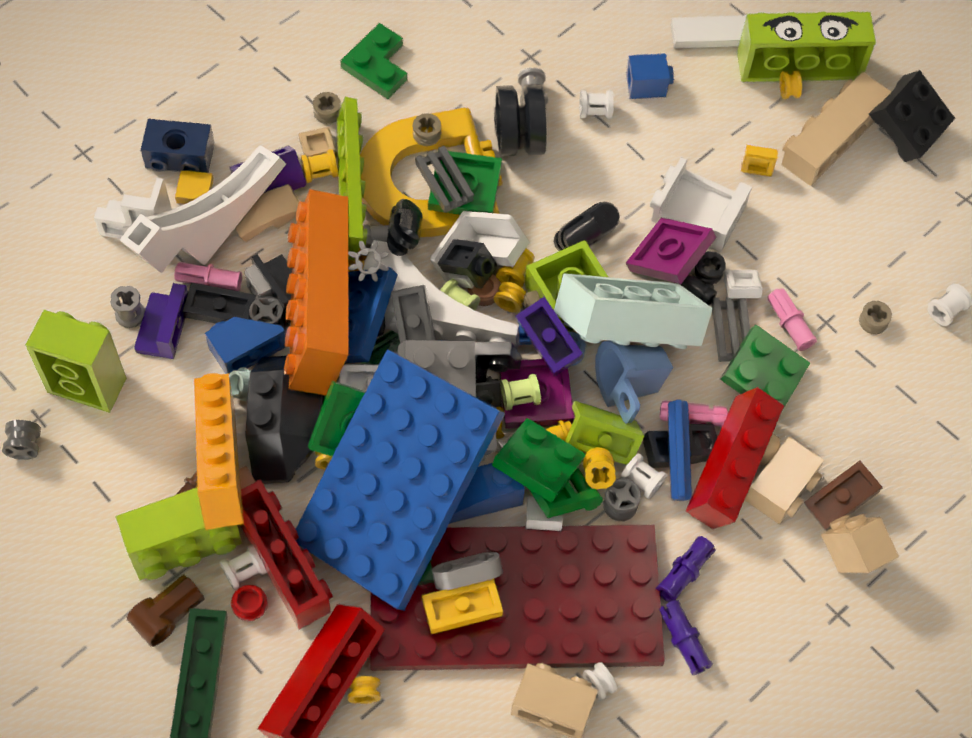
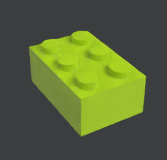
[25,309,127,413]
[115,487,242,580]

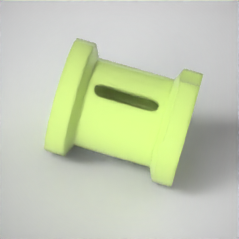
[440,278,480,311]
[500,374,541,411]

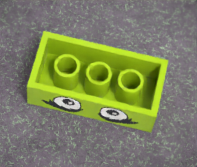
[737,11,876,82]

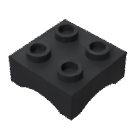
[869,70,955,162]

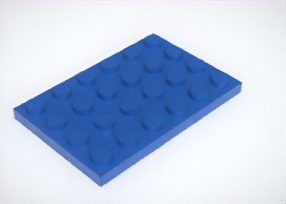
[296,349,505,610]

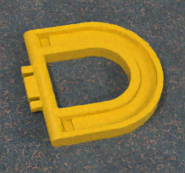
[360,107,503,237]

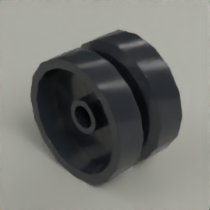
[494,84,547,157]

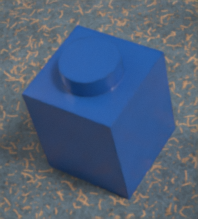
[626,53,674,99]

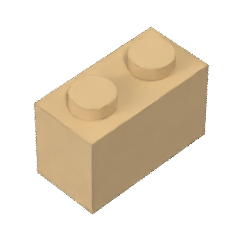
[745,437,824,525]
[821,514,899,573]
[511,663,598,738]

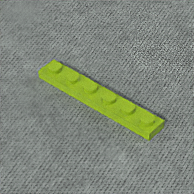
[337,97,368,260]

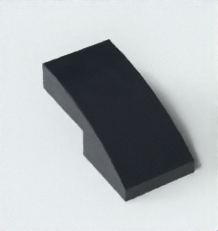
[643,424,717,468]

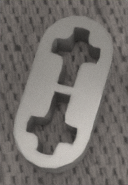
[432,552,503,590]

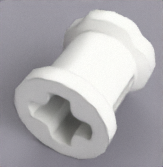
[579,90,614,119]
[927,283,972,326]
[620,453,667,499]
[220,545,267,590]

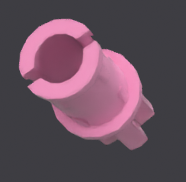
[174,262,242,291]
[768,288,817,351]

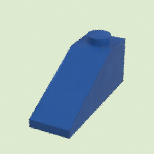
[449,463,525,524]

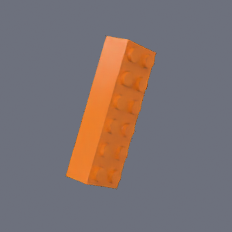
[284,189,348,395]

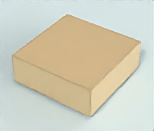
[298,126,337,158]

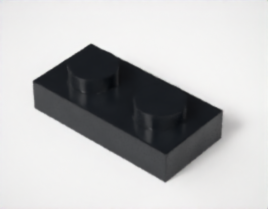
[182,283,257,324]

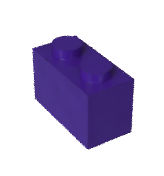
[516,297,583,377]

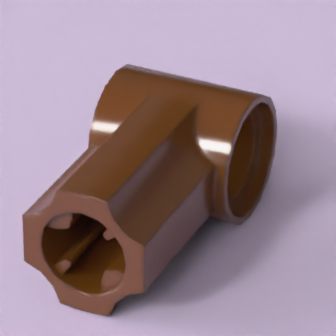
[127,574,205,647]

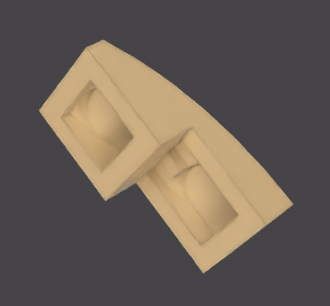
[235,185,299,242]

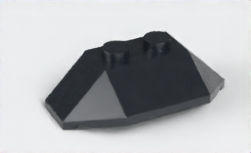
[245,355,323,484]

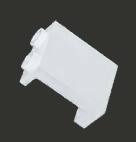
[650,157,752,252]

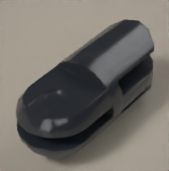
[387,199,423,256]
[553,202,620,251]

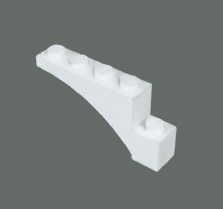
[120,145,286,273]
[363,240,519,349]

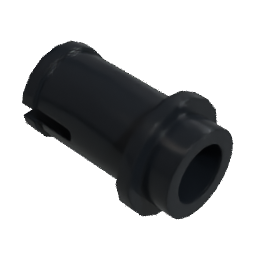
[680,273,717,305]

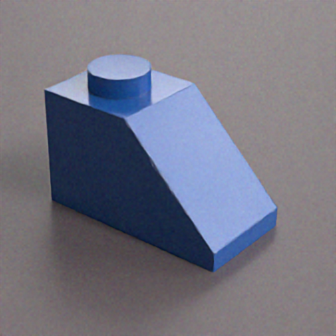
[205,317,286,374]

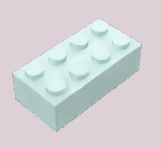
[554,274,713,349]

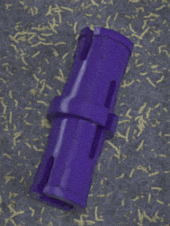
[656,536,716,602]
[659,600,713,676]

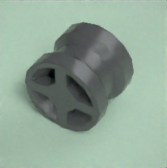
[249,296,285,329]
[2,420,41,460]
[603,478,641,521]

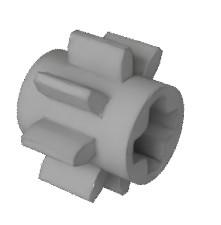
[348,241,389,282]

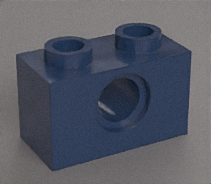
[140,118,215,173]

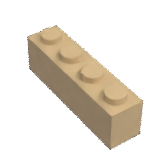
[781,72,891,186]

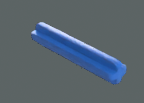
[668,400,692,501]

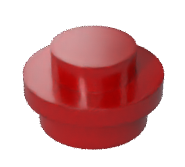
[231,585,268,621]

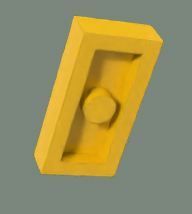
[422,579,503,634]

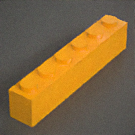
[194,373,243,530]

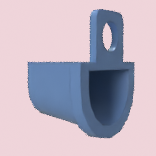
[595,340,673,424]

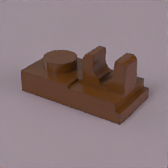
[804,460,883,531]

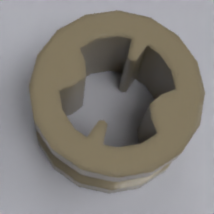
[313,92,341,124]
[413,113,441,146]
[859,301,892,334]

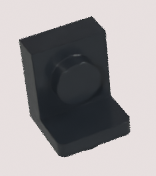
[437,239,497,289]
[475,342,522,383]

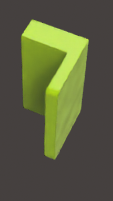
[565,401,644,465]

